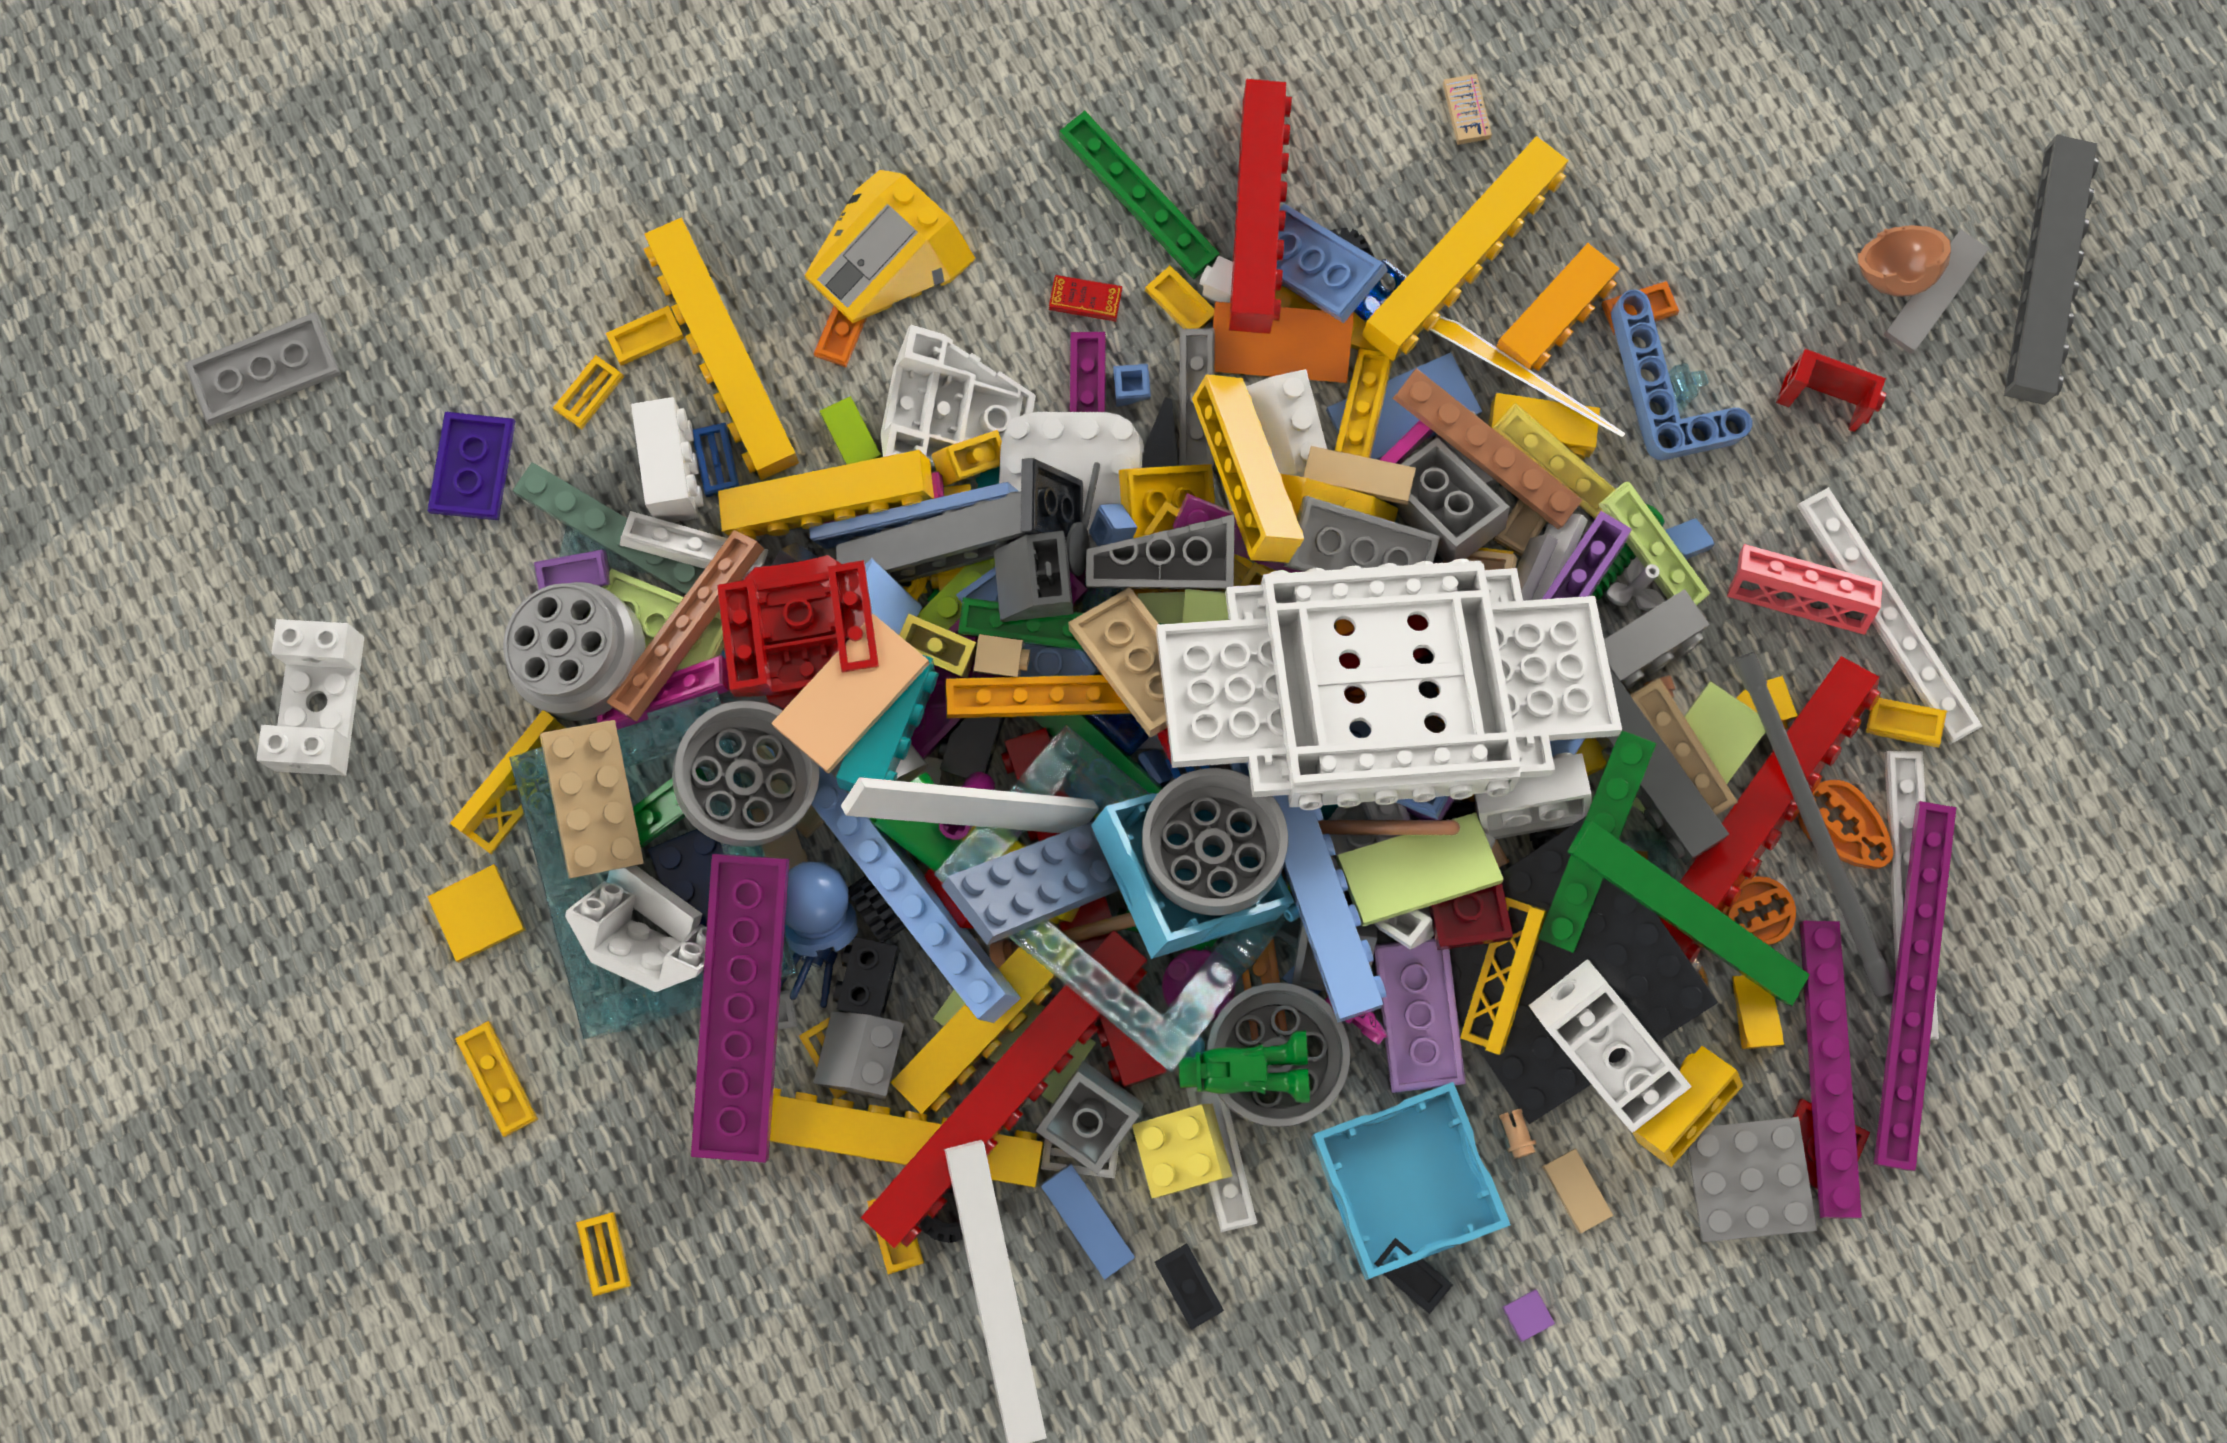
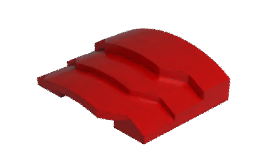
[717,555,879,697]

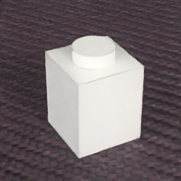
[1199,256,1233,305]

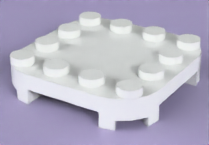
[999,412,1144,548]

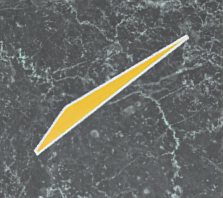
[1380,299,1625,437]

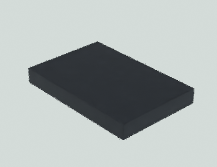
[1020,458,1083,542]

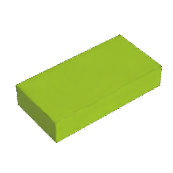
[820,396,881,464]

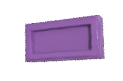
[534,550,611,590]

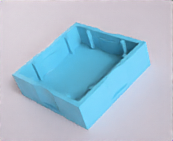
[1091,793,1294,959]
[1311,1082,1511,1280]

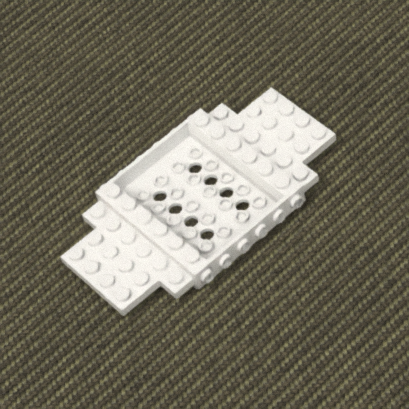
[1156,559,1622,810]

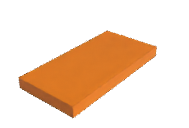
[1213,301,1354,383]

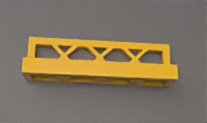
[450,710,566,855]
[1460,897,1548,1055]

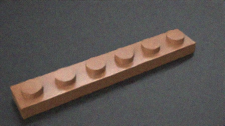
[1392,368,1582,529]
[606,530,764,722]

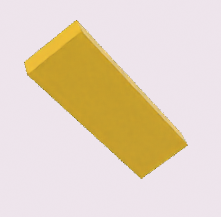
[455,1021,538,1137]

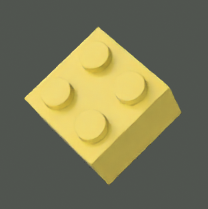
[1132,1104,1233,1198]

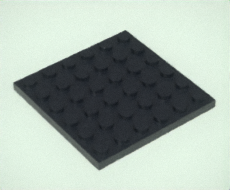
[1432,816,1718,1124]

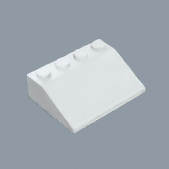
[1222,369,1327,512]

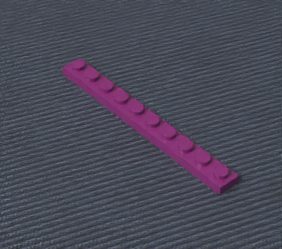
[1874,801,1957,1172]

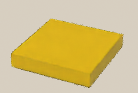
[427,864,526,963]

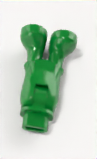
[1179,1030,1310,1103]

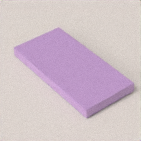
[1374,937,1466,1093]

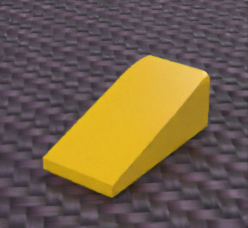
[931,430,1002,486]
[1732,975,1784,1050]

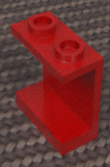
[1776,349,1886,432]

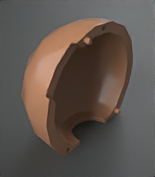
[1858,225,1951,297]

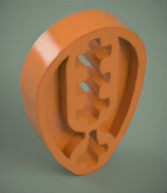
[1798,780,1893,870]
[1698,876,1796,948]

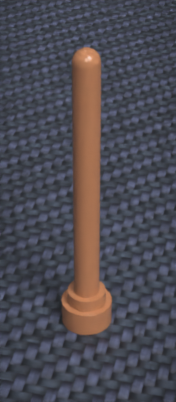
[1318,820,1460,835]
[990,912,1136,969]

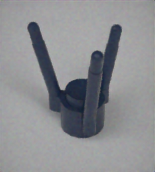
[781,946,838,1008]

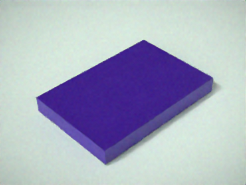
[427,412,516,520]

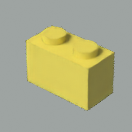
[899,613,977,678]

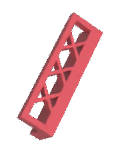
[1727,544,1882,635]

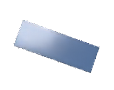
[1040,1163,1135,1280]

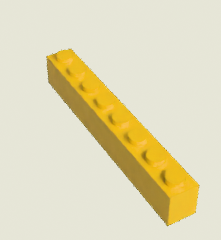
[1361,136,1569,362]
[643,217,799,480]
[770,1088,1044,1188]

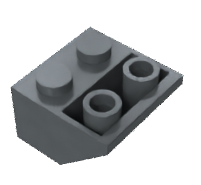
[994,531,1074,622]

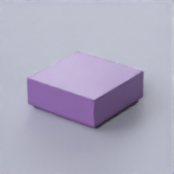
[1502,1289,1555,1342]

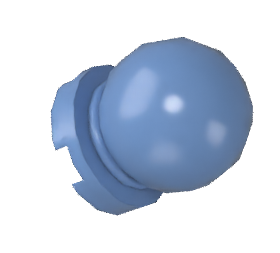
[784,862,858,957]

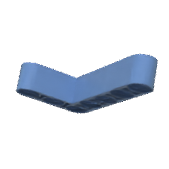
[1611,289,1752,460]

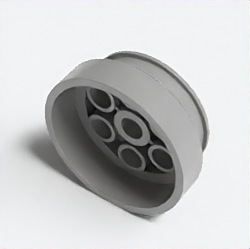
[503,582,645,721]
[672,701,819,847]
[1142,768,1288,915]
[1206,983,1350,1128]

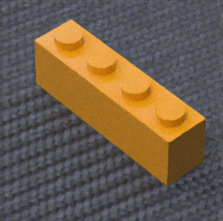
[1496,243,1620,372]

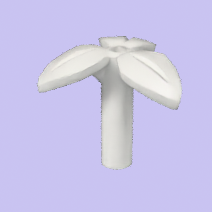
[1607,557,1665,611]

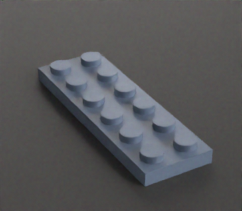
[942,820,1120,945]

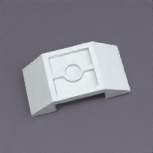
[565,881,707,992]

